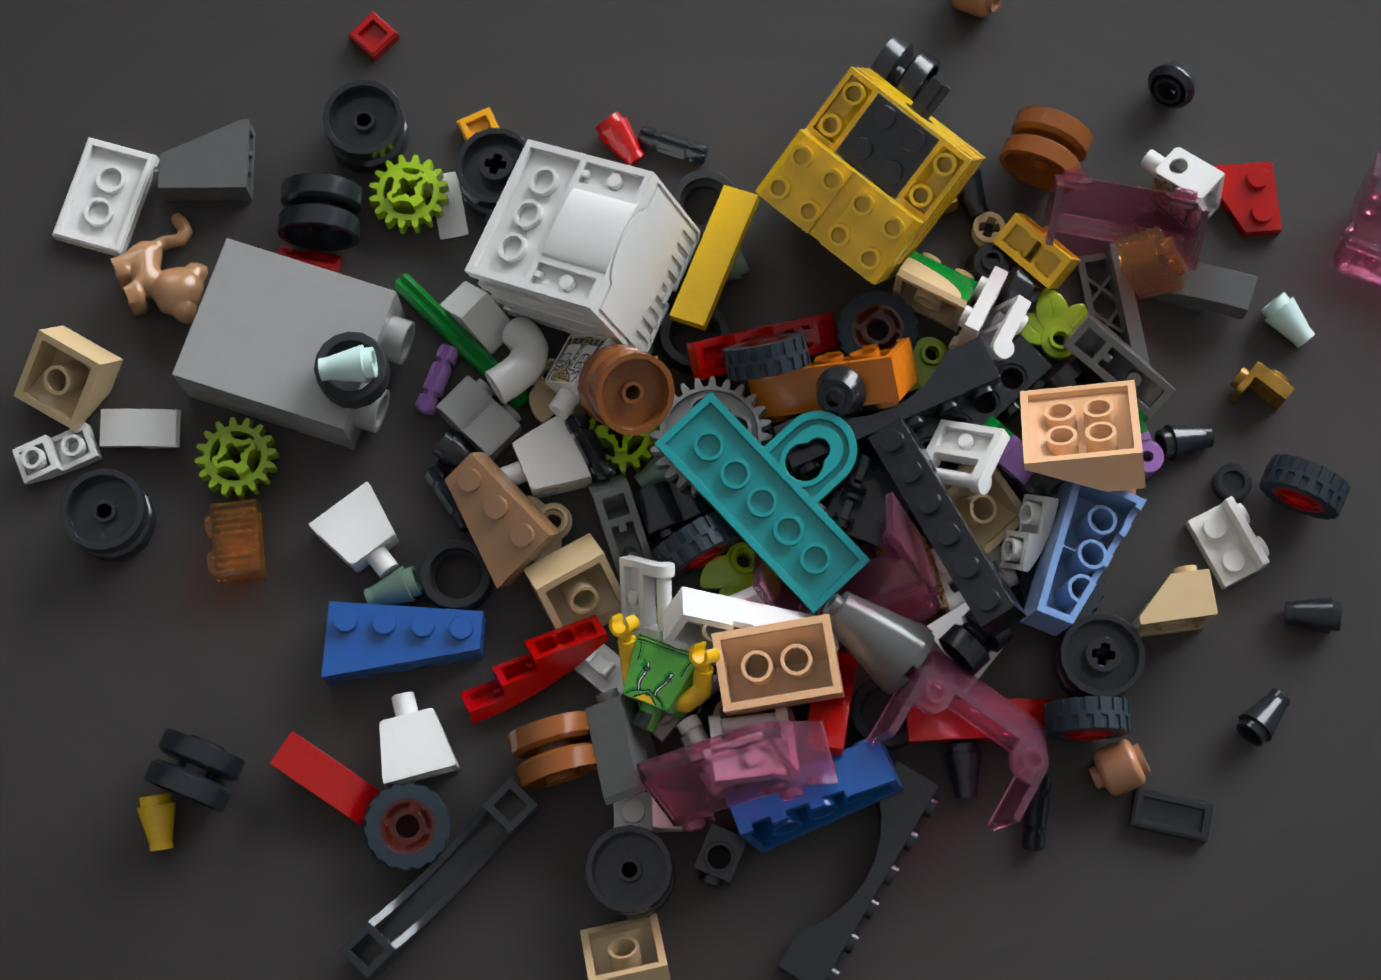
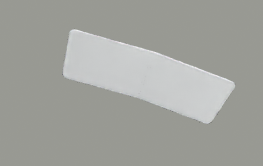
[431,171,469,240]

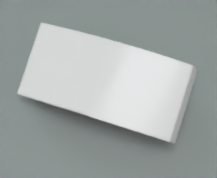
[99,409,181,449]
[12,423,103,485]
[1000,494,1059,572]

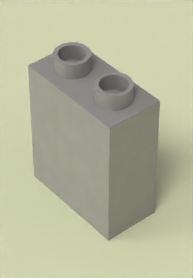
[172,238,415,450]

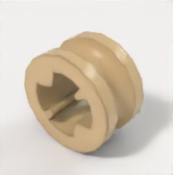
[971,212,1006,247]

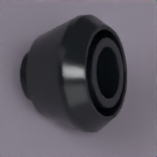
[1148,61,1196,109]
[964,245,1015,282]
[997,265,1043,309]
[815,366,866,417]

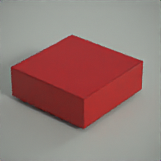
[348,11,400,62]

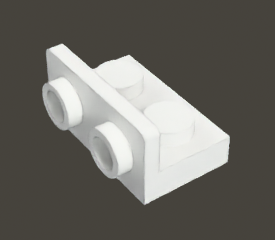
[1185,496,1270,590]

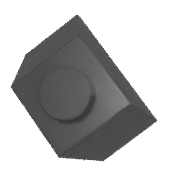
[153,119,256,201]
[585,687,666,806]

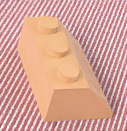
[711,614,845,717]

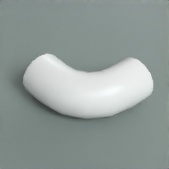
[485,317,549,404]

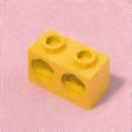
[992,213,1081,289]

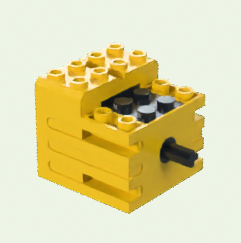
[755,67,986,285]

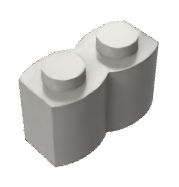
[436,375,522,461]

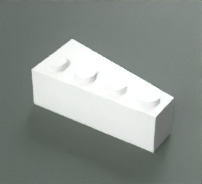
[662,586,839,666]

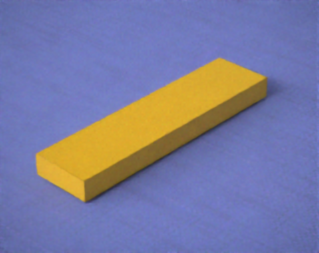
[669,185,760,331]

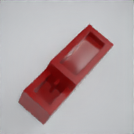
[803,652,858,756]
[269,731,381,827]

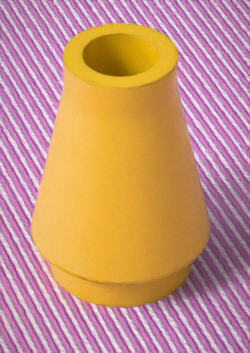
[136,793,176,852]

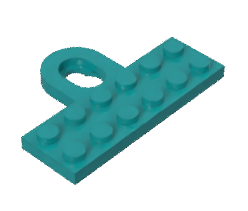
[654,391,870,614]

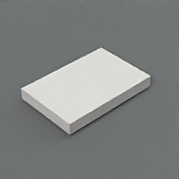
[52,137,159,256]

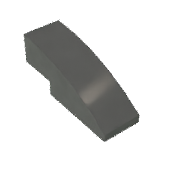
[1134,257,1258,320]

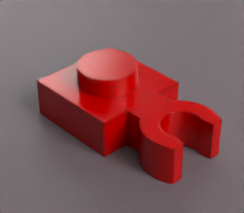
[274,246,343,273]

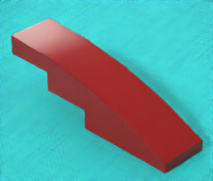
[687,312,838,380]
[460,615,609,725]
[904,699,1055,744]

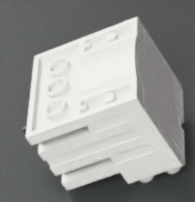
[464,139,700,353]

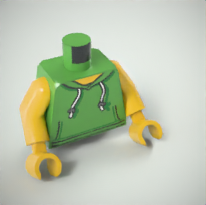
[609,613,721,733]

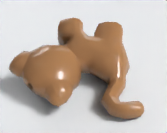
[110,213,208,324]

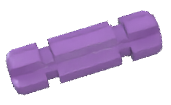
[415,344,459,415]

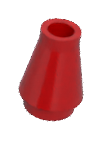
[595,112,645,166]

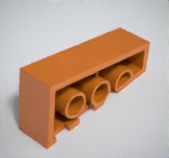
[748,337,918,422]

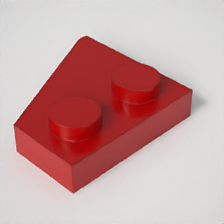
[1212,161,1282,237]

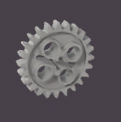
[649,376,773,498]

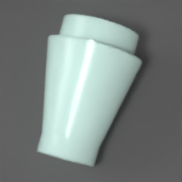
[1261,292,1315,348]
[318,344,378,383]

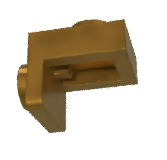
[1229,361,1295,410]

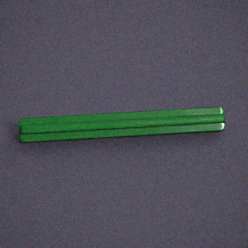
[393,273,529,410]

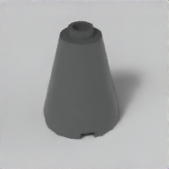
[823,592,935,695]

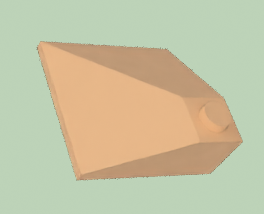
[1020,380,1146,492]

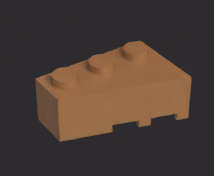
[445,452,561,589]

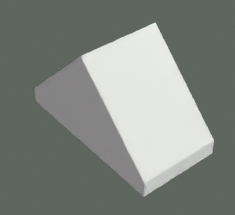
[440,281,510,356]

